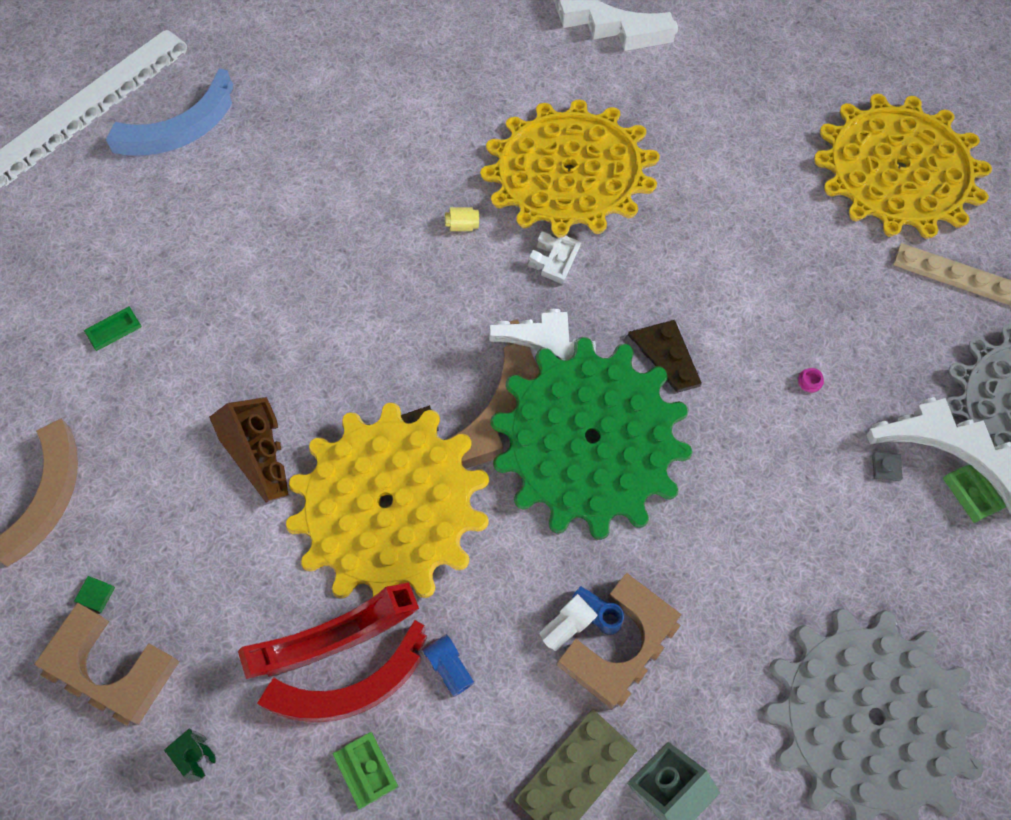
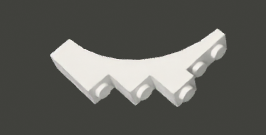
[489,309,599,437]
[867,397,1011,514]

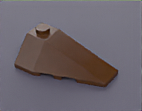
[209,397,289,503]

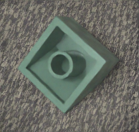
[627,742,720,820]

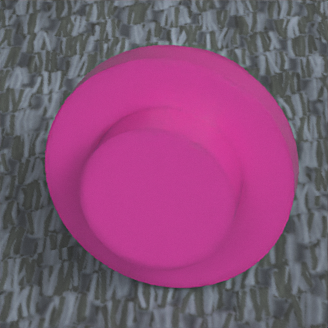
[798,368,824,393]

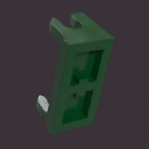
[164,728,216,781]

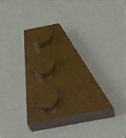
[628,319,702,393]

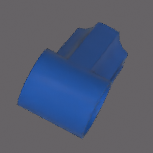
[572,586,624,635]
[422,634,474,697]

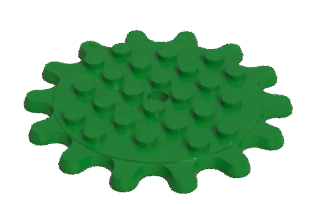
[490,337,693,540]

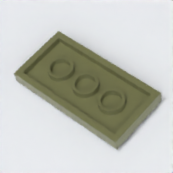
[514,709,637,820]

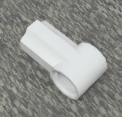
[539,594,597,651]

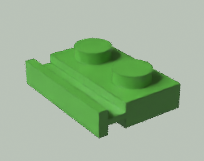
[943,465,1006,523]
[332,731,399,810]

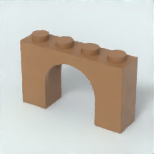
[557,572,682,710]
[34,603,180,726]

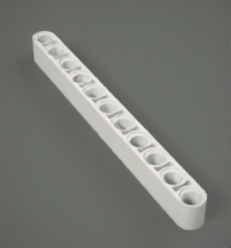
[0,30,187,188]

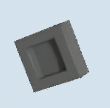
[872,452,903,481]

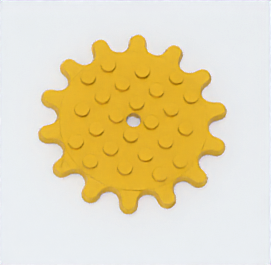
[814,94,992,239]
[480,99,660,238]
[286,402,489,599]

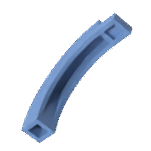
[106,68,233,156]

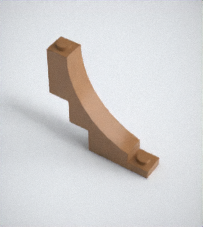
[446,319,539,469]

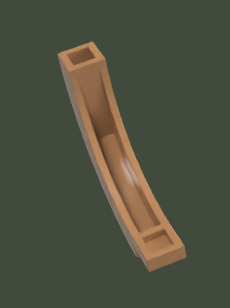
[0,418,78,567]

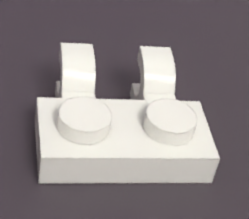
[528,231,582,284]

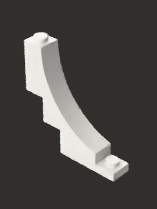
[553,0,678,51]

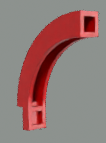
[238,582,419,679]
[257,620,427,722]

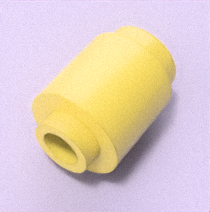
[445,207,479,231]

